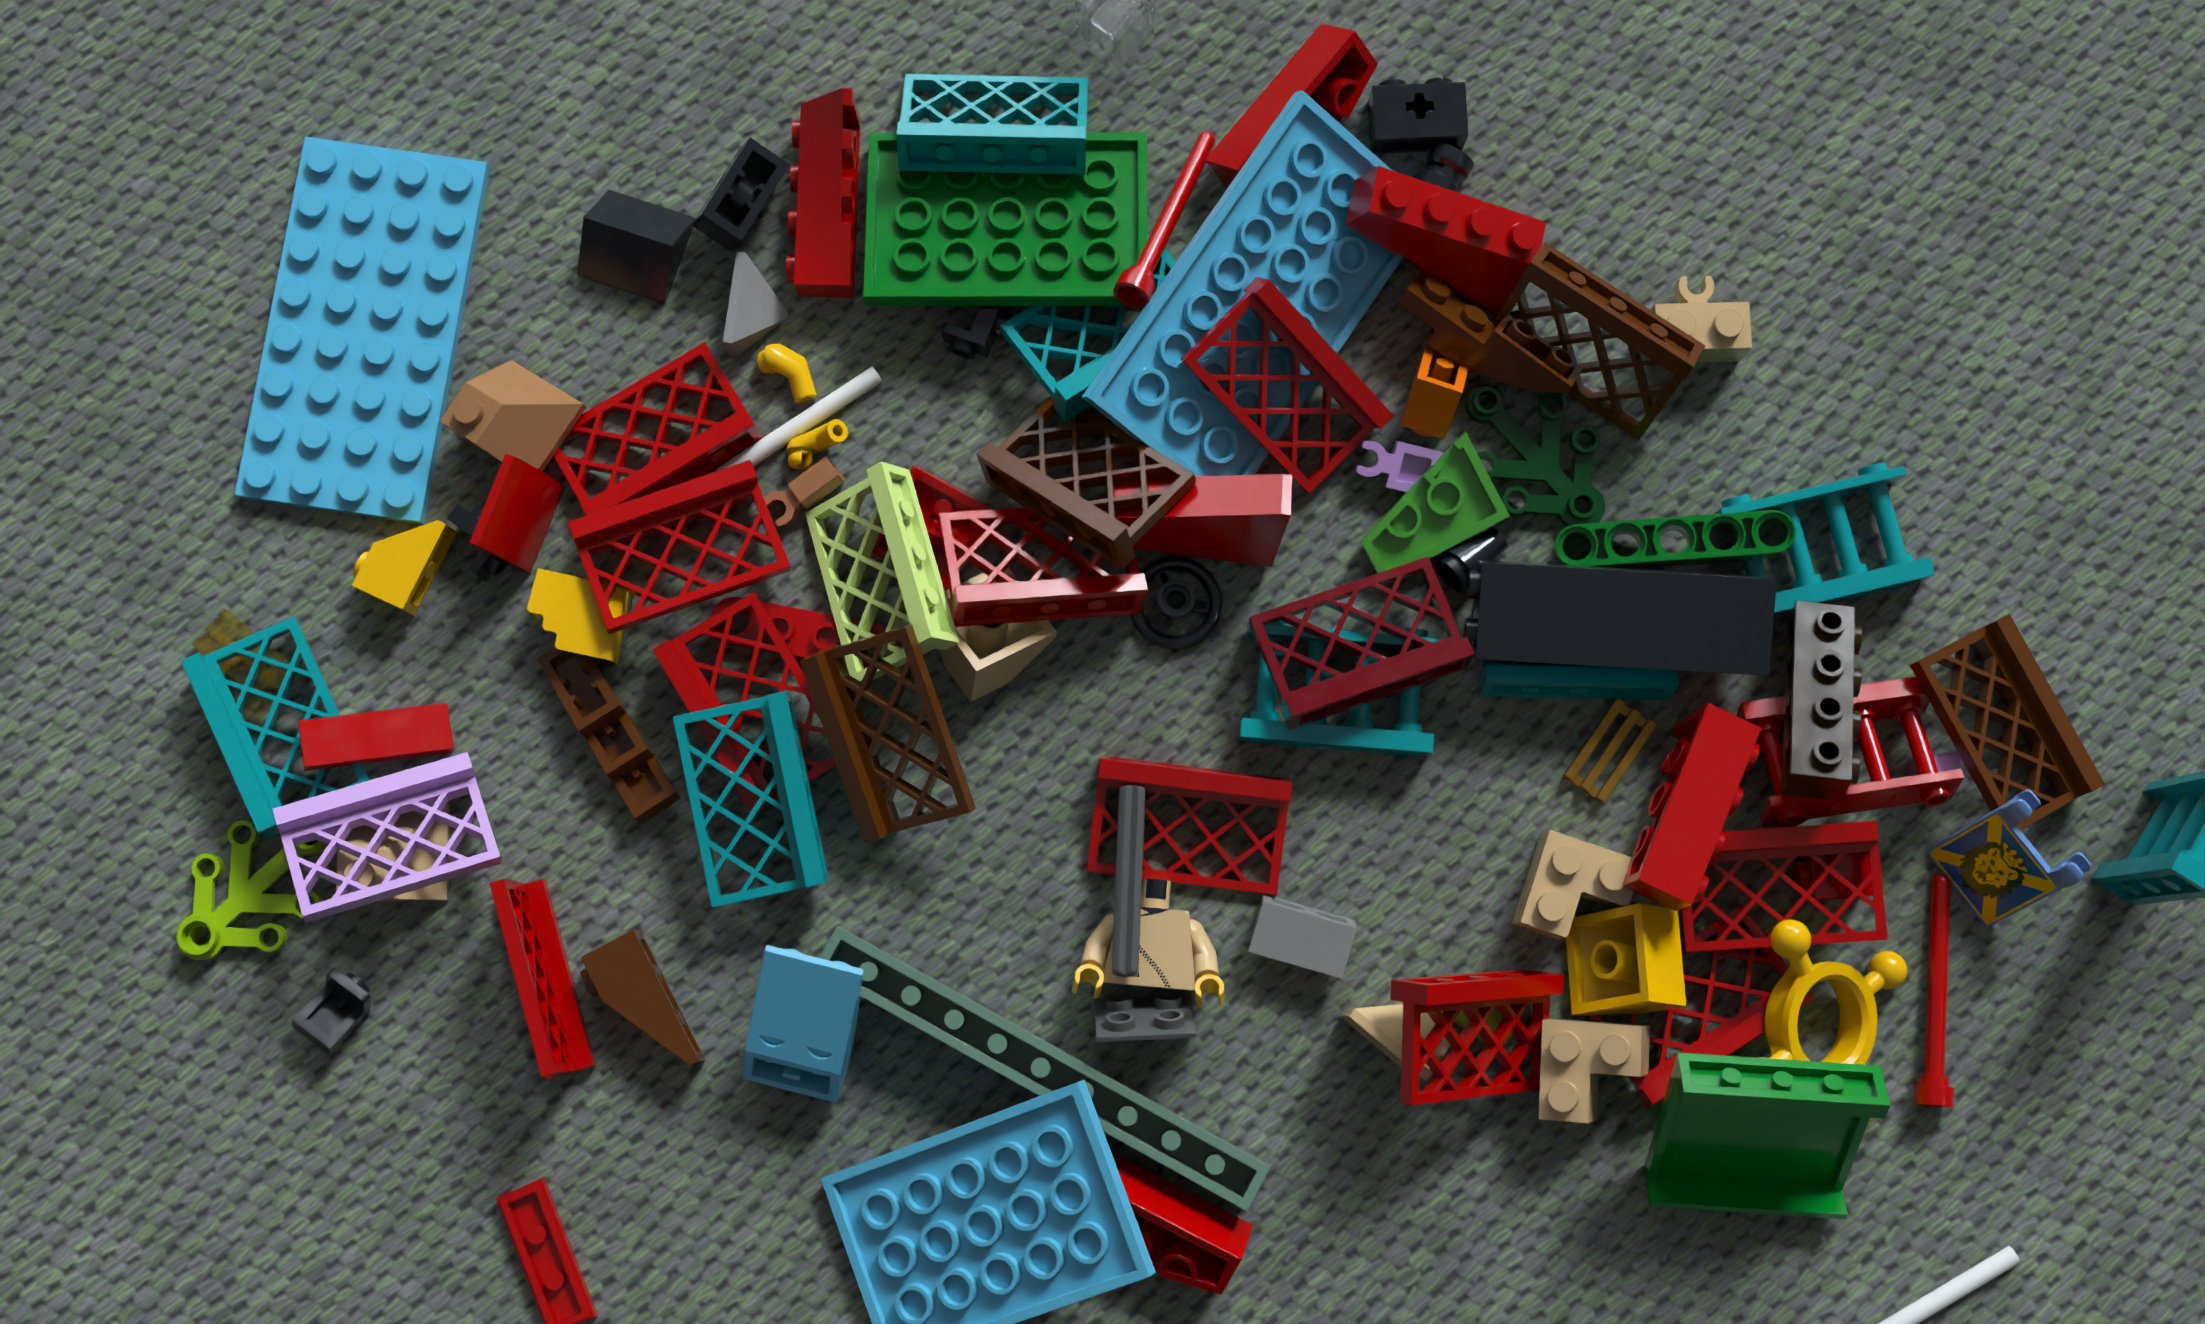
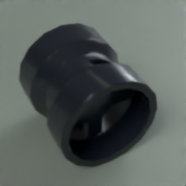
[1416,143,1474,193]

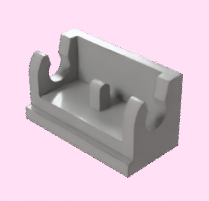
[1248,894,1357,979]

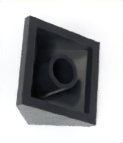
[577,190,695,304]

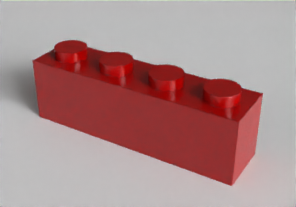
[1205,24,1378,188]
[786,88,861,298]
[1345,166,1546,317]
[1622,703,1761,911]
[1111,1151,1253,1295]

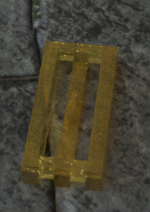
[192,608,290,705]

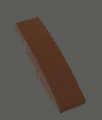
[537,647,681,825]

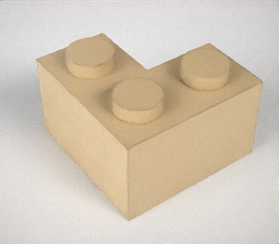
[1512,830,1634,940]
[1539,1019,1650,1123]

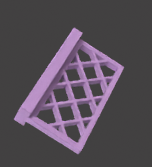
[272,752,502,923]

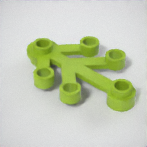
[176,820,328,960]

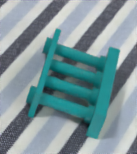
[1714,462,1935,617]
[1238,621,1441,757]
[2092,771,2205,905]

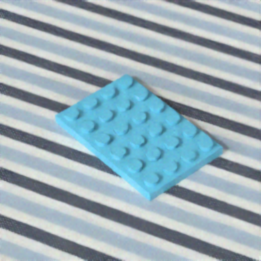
[821,1080,1156,1324]

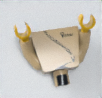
[1072,879,1224,1008]

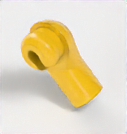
[756,344,817,403]
[786,419,848,470]

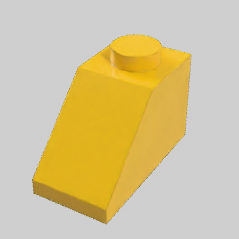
[351,520,457,616]

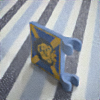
[1926,789,2092,928]

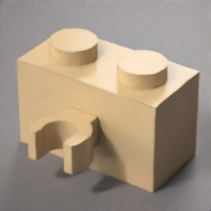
[1651,276,1752,362]

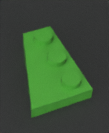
[1360,432,1510,573]

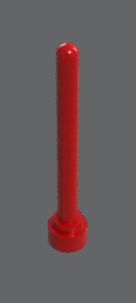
[1113,131,1215,309]
[1913,873,1954,1108]

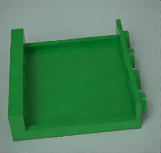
[1644,1052,1890,1219]

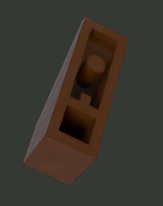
[580,930,705,1066]

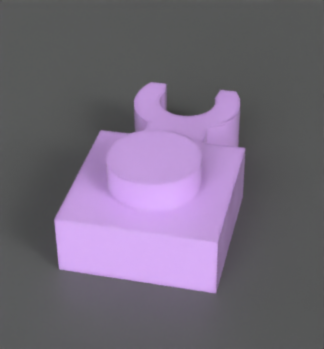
[1354,440,1443,492]

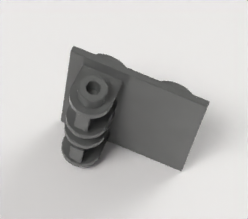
[1095,990,1196,1044]

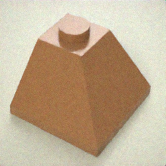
[439,360,586,471]

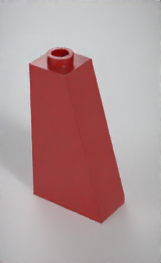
[1100,474,1292,567]

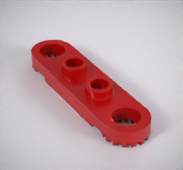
[711,597,898,668]

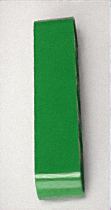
[1555,510,1796,569]

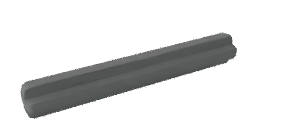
[1112,785,1145,977]

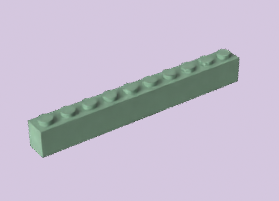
[820,926,1270,1211]

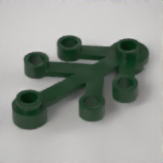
[1465,384,1605,526]

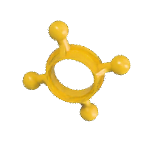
[1758,919,1908,1124]

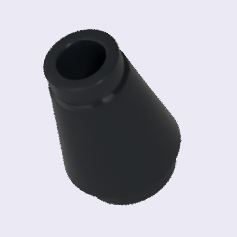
[1437,526,1508,592]

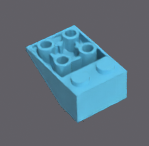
[742,945,864,1103]

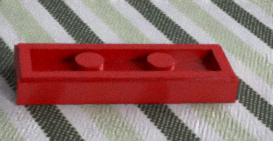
[298,703,454,772]
[496,1178,598,1324]

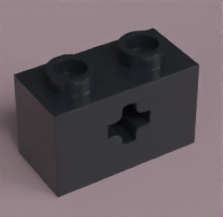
[1368,77,1469,154]
[691,137,790,251]

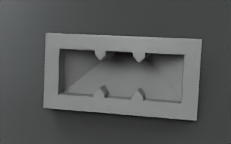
[723,252,788,355]

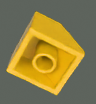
[1566,903,1686,1016]

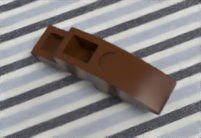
[1397,272,1583,394]

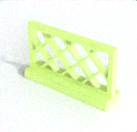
[805,462,959,682]

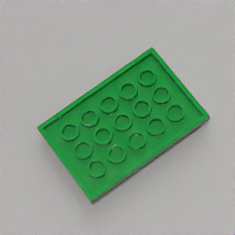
[863,132,1148,306]

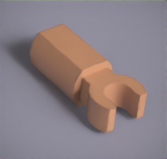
[764,456,846,528]

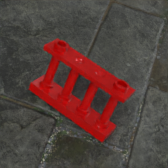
[1736,677,1964,827]

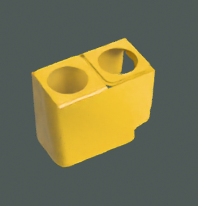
[527,568,634,666]

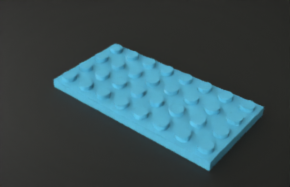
[1082,90,1404,476]
[234,136,491,525]

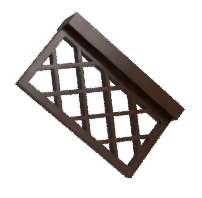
[1492,242,1706,440]
[976,396,1196,570]
[1910,614,2105,830]
[800,624,976,843]

